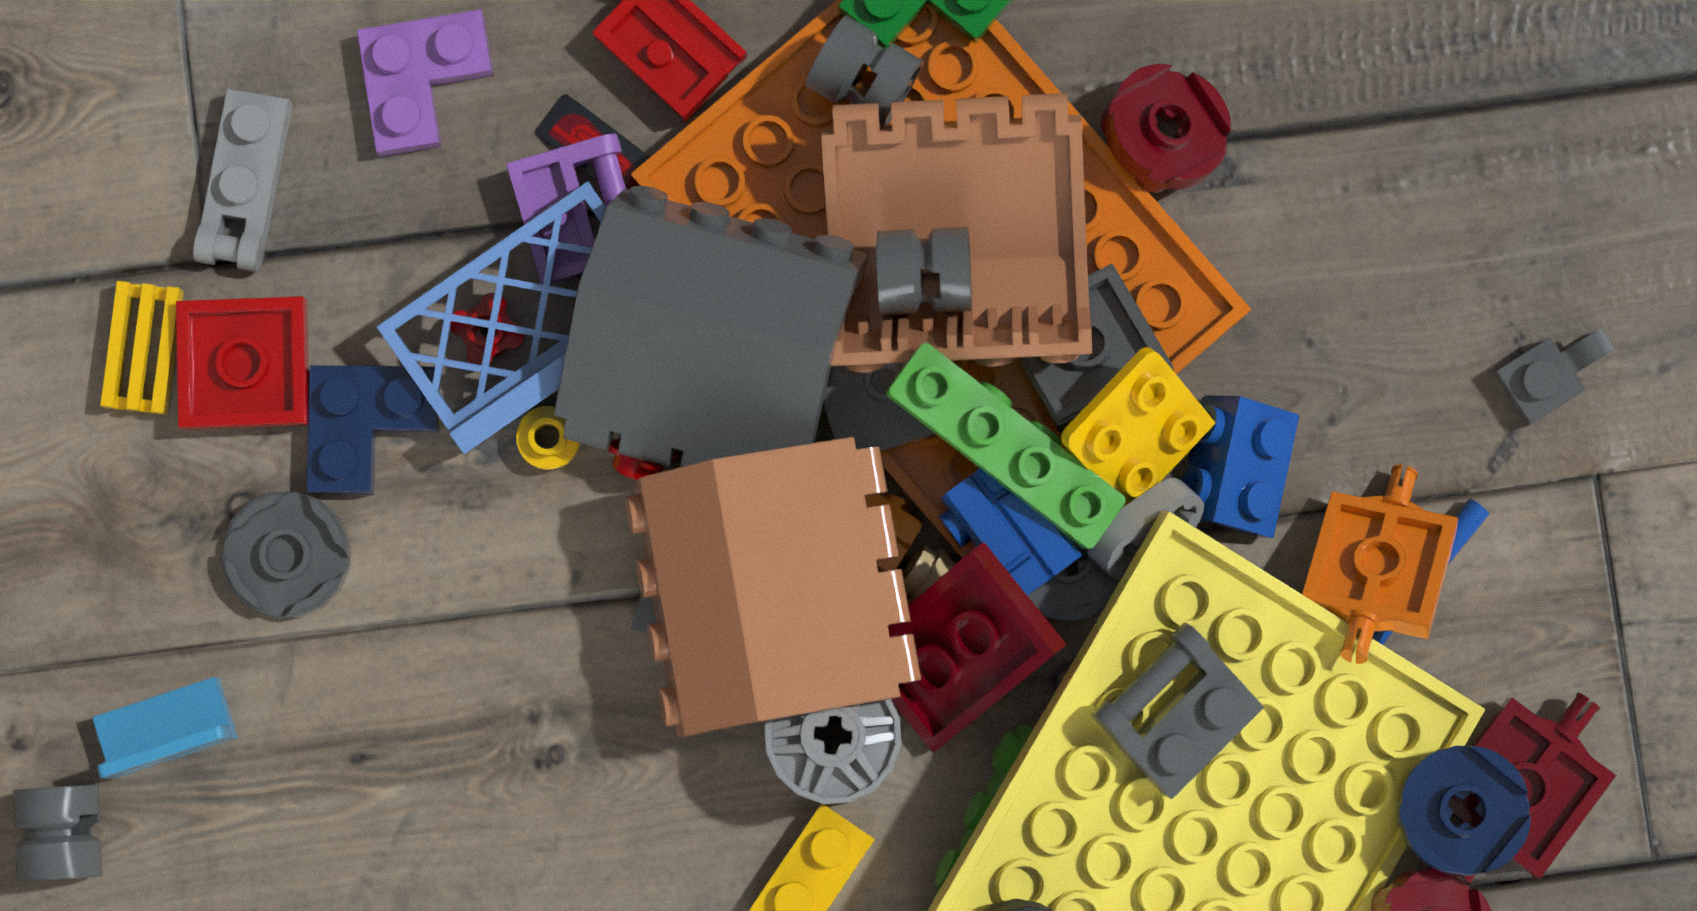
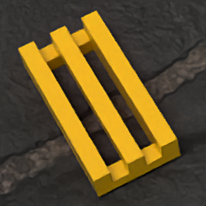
[100,281,184,415]

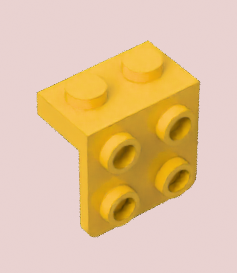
[1061,347,1216,509]

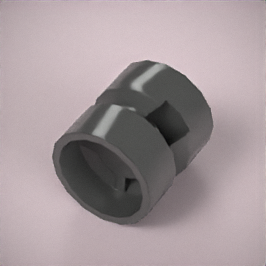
[804,15,924,125]
[876,227,972,315]
[13,785,102,881]

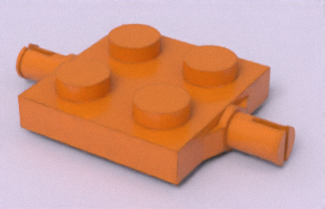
[1302,464,1458,664]

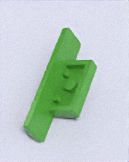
[886,343,1126,549]

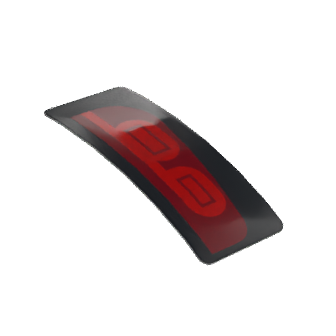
[536,94,650,190]

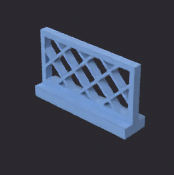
[377,182,607,454]

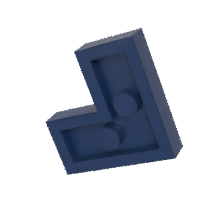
[307,365,440,495]

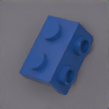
[1181,395,1300,539]

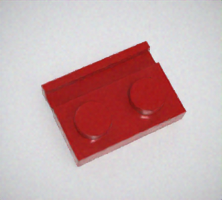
[592,0,747,122]

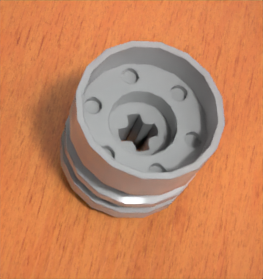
[765,699,901,804]

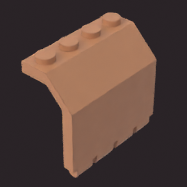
[821,93,1092,373]
[625,437,921,738]

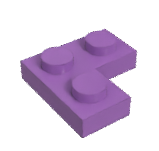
[357,9,494,157]

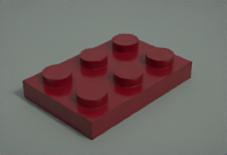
[888,542,1067,753]

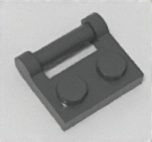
[1091,622,1264,799]

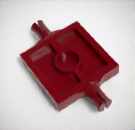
[1447,692,1616,884]

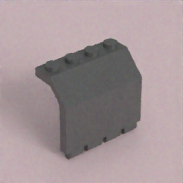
[554,186,869,467]

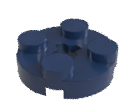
[1396,745,1531,877]

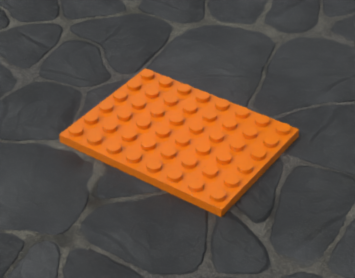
[631,0,1252,559]

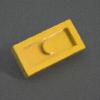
[749,803,875,911]

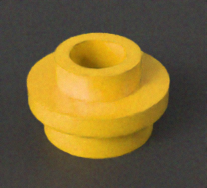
[516,406,580,470]

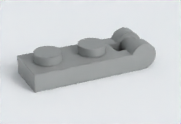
[193,89,293,272]

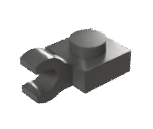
[1493,328,1615,426]

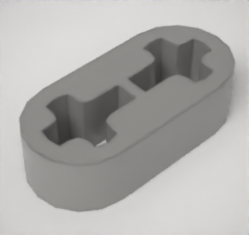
[1088,478,1204,580]

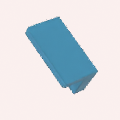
[92,677,238,778]

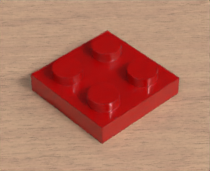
[176,296,309,430]

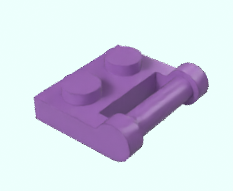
[506,134,626,286]

